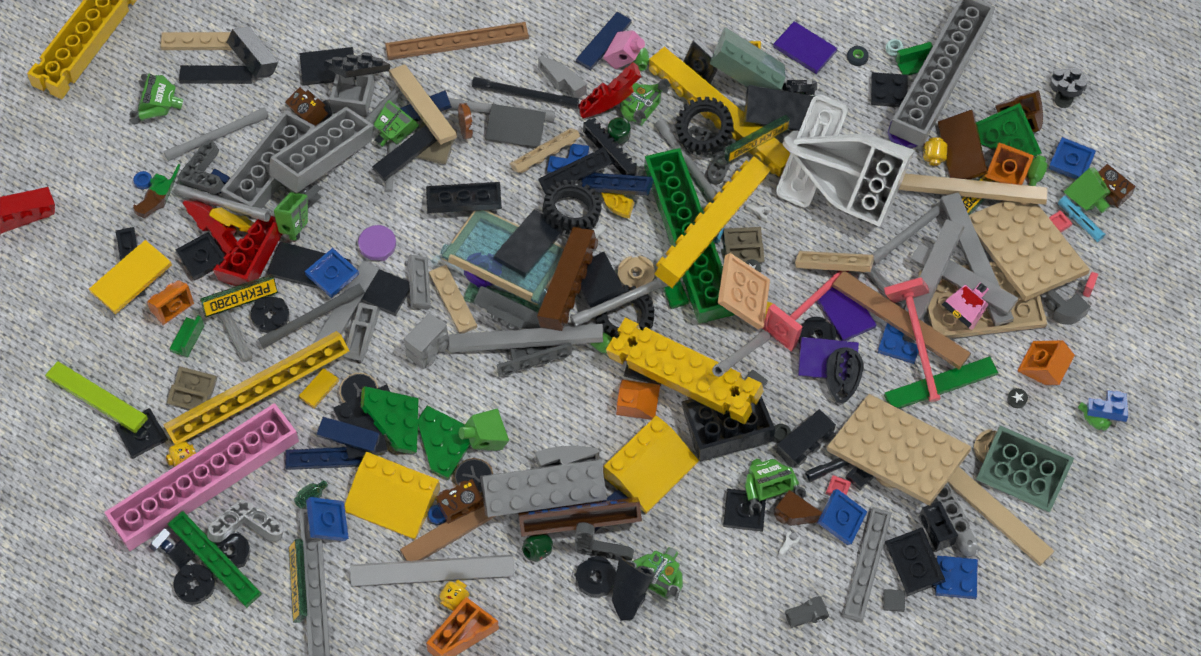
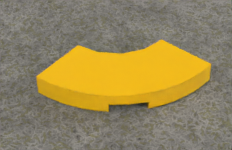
[601,192,634,218]
[209,207,254,232]

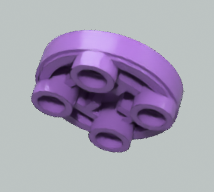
[358,225,396,261]

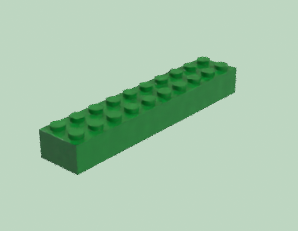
[644,148,735,324]

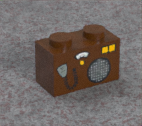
[285,87,328,126]
[1098,164,1136,208]
[436,479,484,524]

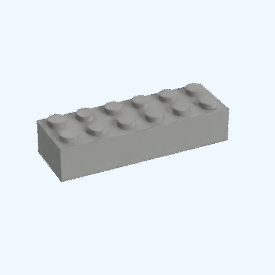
[269,107,373,193]
[221,110,316,218]
[480,459,607,517]

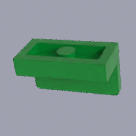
[896,42,933,76]
[170,315,204,358]

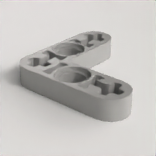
[207,500,284,542]

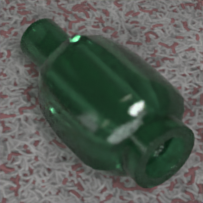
[294,480,328,509]

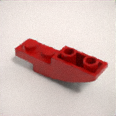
[578,62,641,118]
[183,201,238,254]

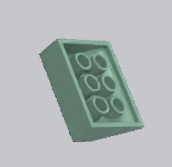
[710,27,786,90]
[976,425,1074,512]

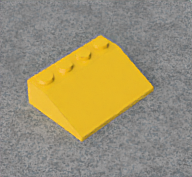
[603,415,699,514]
[344,452,440,540]

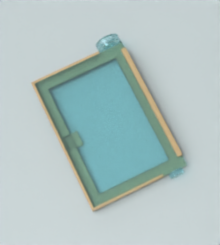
[440,210,565,306]

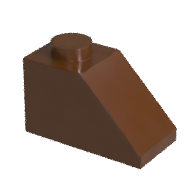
[774,490,822,526]

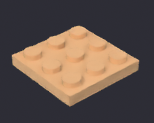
[718,253,770,329]

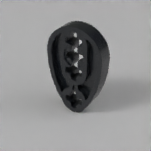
[825,347,864,404]

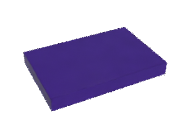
[773,21,837,74]
[817,287,876,341]
[798,337,859,380]

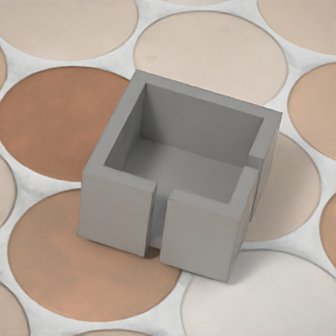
[330,74,375,117]
[404,313,449,369]

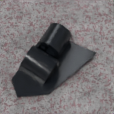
[612,556,655,621]

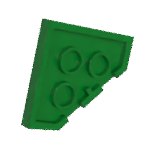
[976,103,1042,157]
[361,387,419,455]
[418,405,471,481]

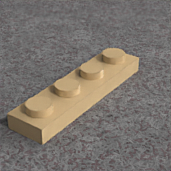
[160,32,232,50]
[509,128,580,173]
[795,251,874,272]
[429,265,477,334]

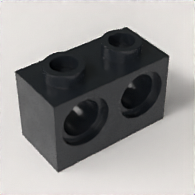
[919,501,958,551]

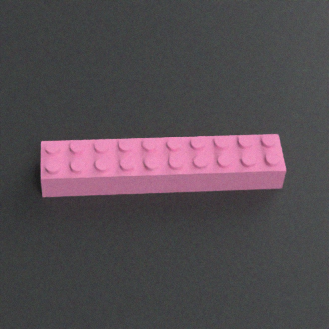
[104,403,299,552]

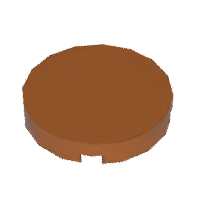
[458,102,473,140]

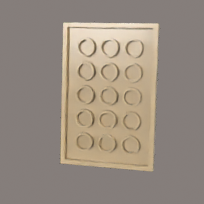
[969,201,1090,301]
[918,262,1047,339]
[827,394,971,506]

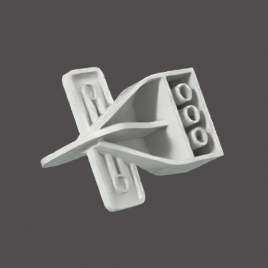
[776,94,915,227]

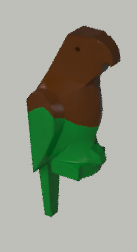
[133,164,181,219]

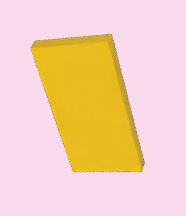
[89,240,172,315]

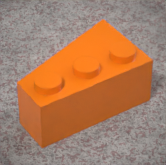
[426,597,499,656]

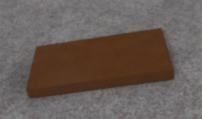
[938,109,988,180]

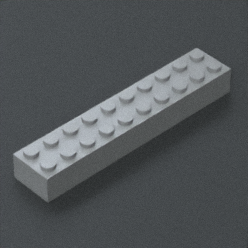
[889,0,995,147]

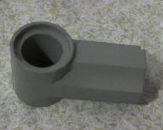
[785,596,829,628]

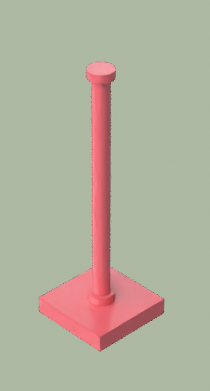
[762,270,849,352]
[884,277,941,402]

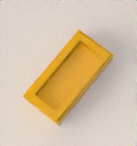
[299,368,339,409]

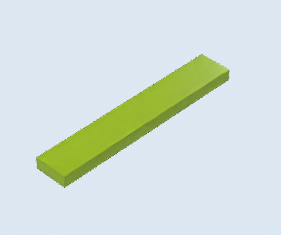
[45,361,148,433]

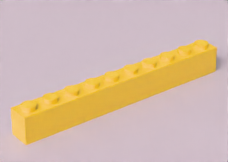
[649,46,790,177]
[654,156,771,288]
[163,331,349,445]

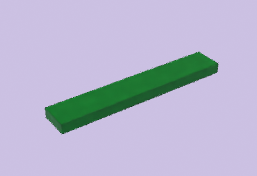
[884,356,998,409]
[168,511,262,608]

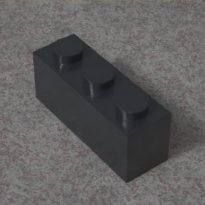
[227,27,279,78]
[776,409,836,468]

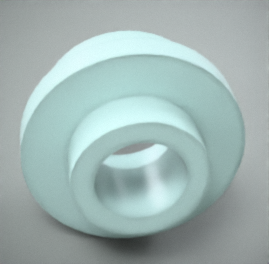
[885,39,903,56]

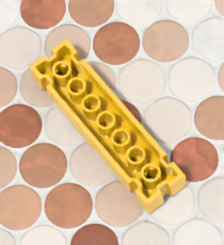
[27,0,137,99]
[606,318,764,424]

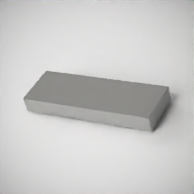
[408,254,431,310]

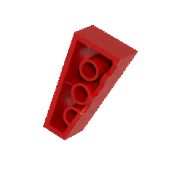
[0,187,55,234]
[213,216,282,289]

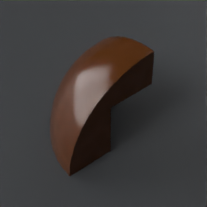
[995,90,1043,132]

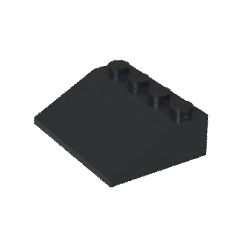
[681,394,775,462]

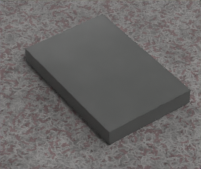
[485,104,546,148]

